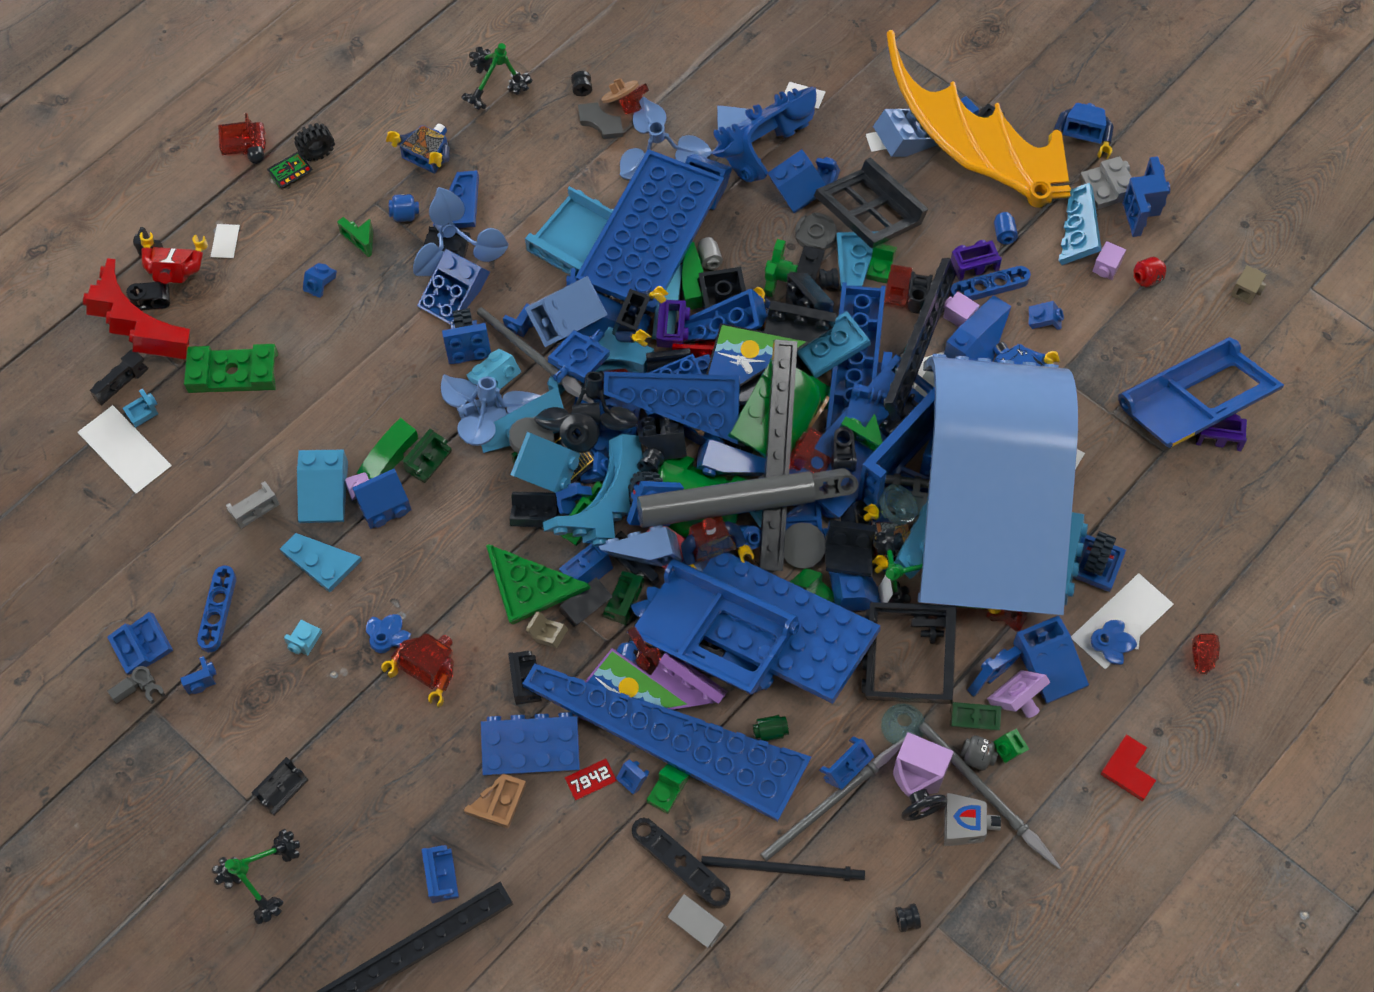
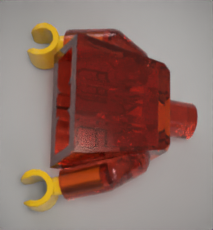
[381,634,454,707]

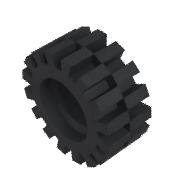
[294,123,335,161]

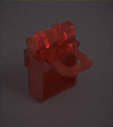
[218,113,266,155]
[789,427,831,473]

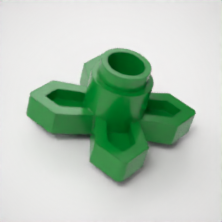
[764,239,798,297]

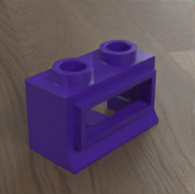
[951,240,1002,281]
[656,300,690,348]
[1196,414,1247,451]

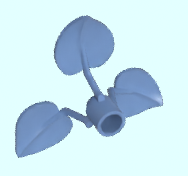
[620,97,712,180]
[413,187,508,276]
[441,374,541,446]

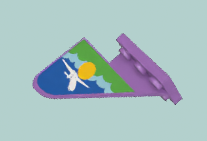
[573,648,728,721]

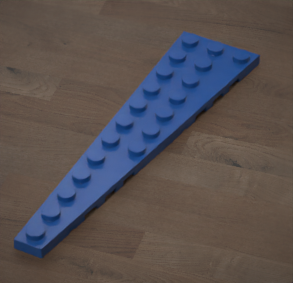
[523,664,811,822]

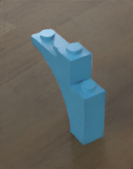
[547,327,654,395]

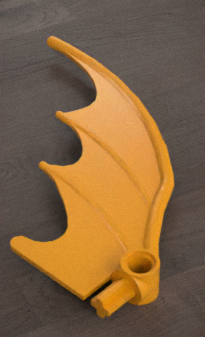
[887,30,1071,208]

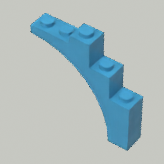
[543,434,643,547]

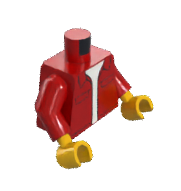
[140,232,208,284]

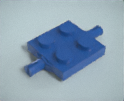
[548,329,610,383]

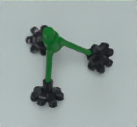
[461,43,533,110]
[872,529,922,603]
[212,829,300,924]

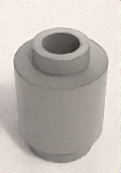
[697,237,723,270]

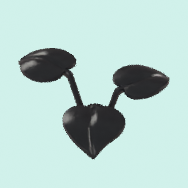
[533,371,639,432]

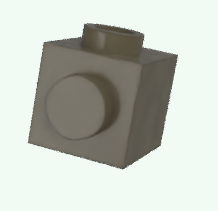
[1231,265,1267,305]

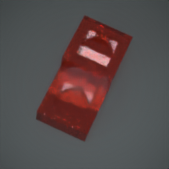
[884,264,912,307]

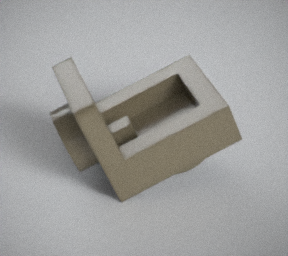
[526,612,568,648]

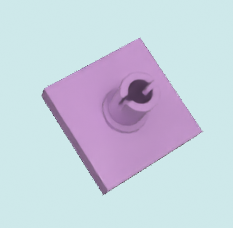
[987,670,1050,718]

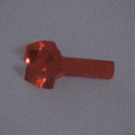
[627,626,660,670]

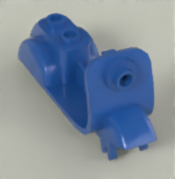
[712,87,817,182]

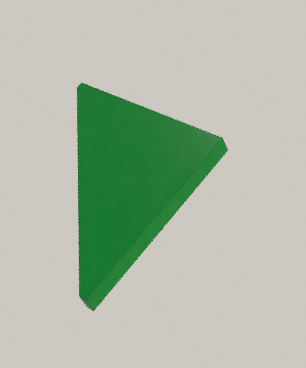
[486,544,591,625]

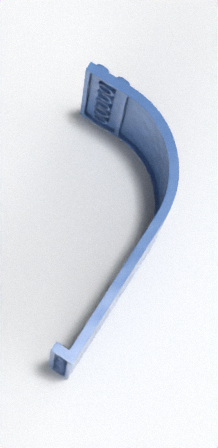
[918,354,1078,615]

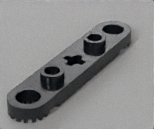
[632,817,731,908]

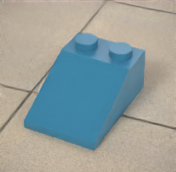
[510,432,580,493]
[297,450,348,523]

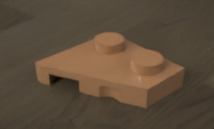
[464,774,526,829]

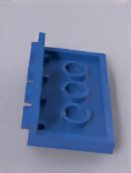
[481,712,580,775]

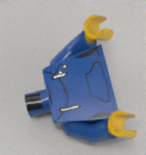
[993,342,1060,366]

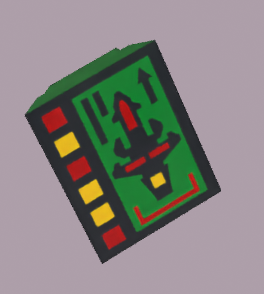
[267,151,313,188]

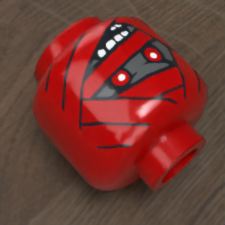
[1133,257,1166,288]

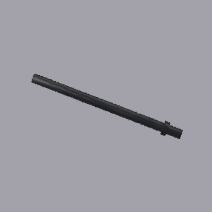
[701,856,865,881]

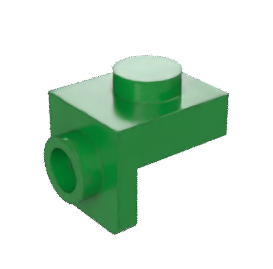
[994,728,1029,763]

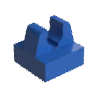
[616,759,649,794]

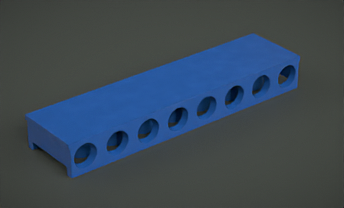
[826,282,886,431]

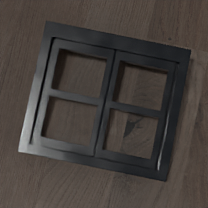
[814,157,928,248]

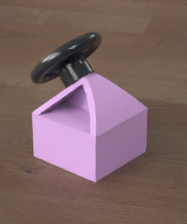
[893,732,954,821]

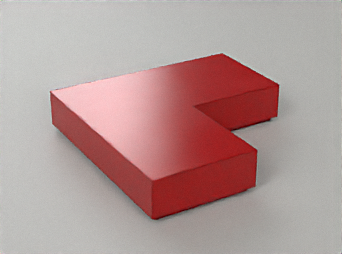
[1100,734,1156,802]

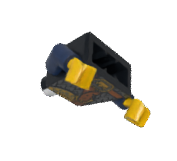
[612,286,669,347]

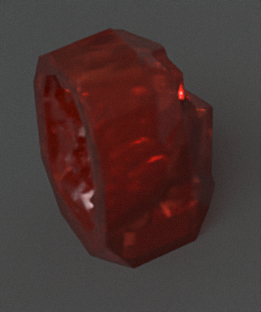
[1192,633,1220,675]

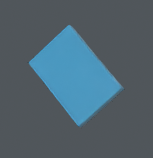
[797,311,871,378]

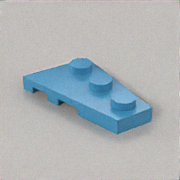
[836,231,878,291]
[280,533,362,592]

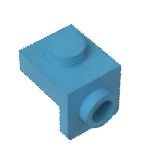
[123,388,158,428]

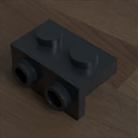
[509,492,558,528]

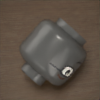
[960,735,998,771]

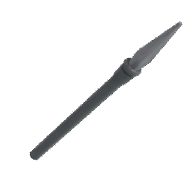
[477,307,594,403]
[919,722,1061,869]
[760,738,905,861]

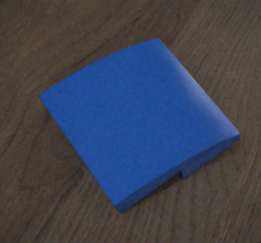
[107,612,173,675]

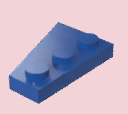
[433,170,479,228]

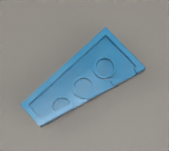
[1058,182,1102,265]
[481,386,564,453]
[894,497,928,579]

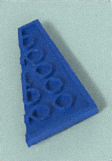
[604,372,740,444]

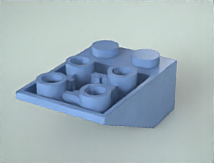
[873,109,937,157]
[525,276,608,347]
[599,525,683,567]

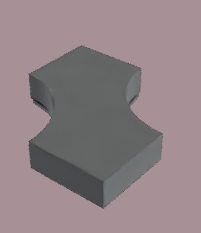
[578,102,623,139]

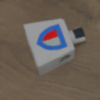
[944,793,1001,846]

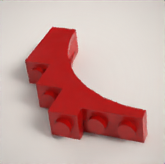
[83,258,190,359]

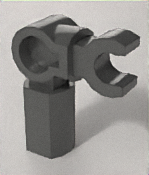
[107,666,165,704]

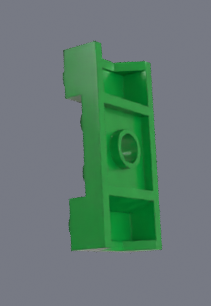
[184,344,278,393]

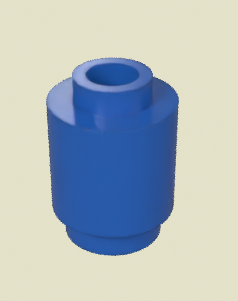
[994,212,1018,245]
[732,525,761,549]

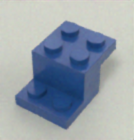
[1122,156,1170,237]

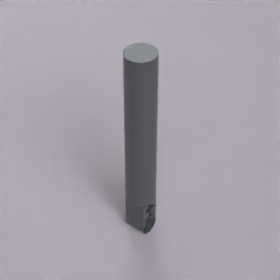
[637,469,858,528]

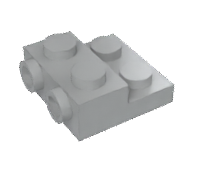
[1079,156,1133,210]

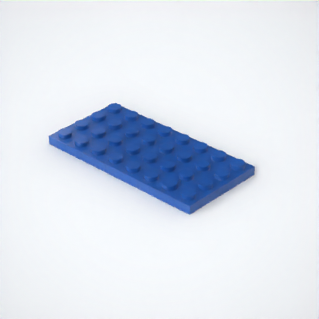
[575,149,724,313]
[702,552,881,704]

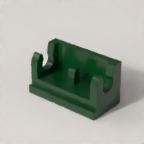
[402,429,452,483]
[602,571,644,625]
[950,702,1002,731]

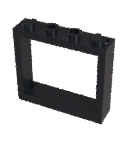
[861,602,957,704]

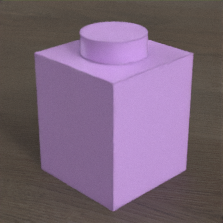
[1092,241,1126,280]
[943,292,979,327]

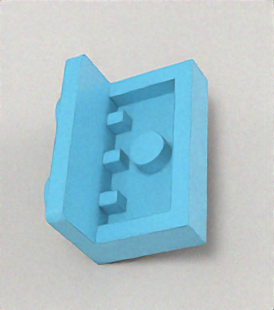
[467,349,521,389]

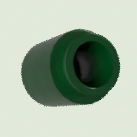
[753,715,789,742]

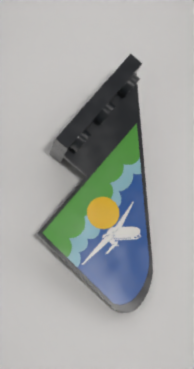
[706,301,837,387]

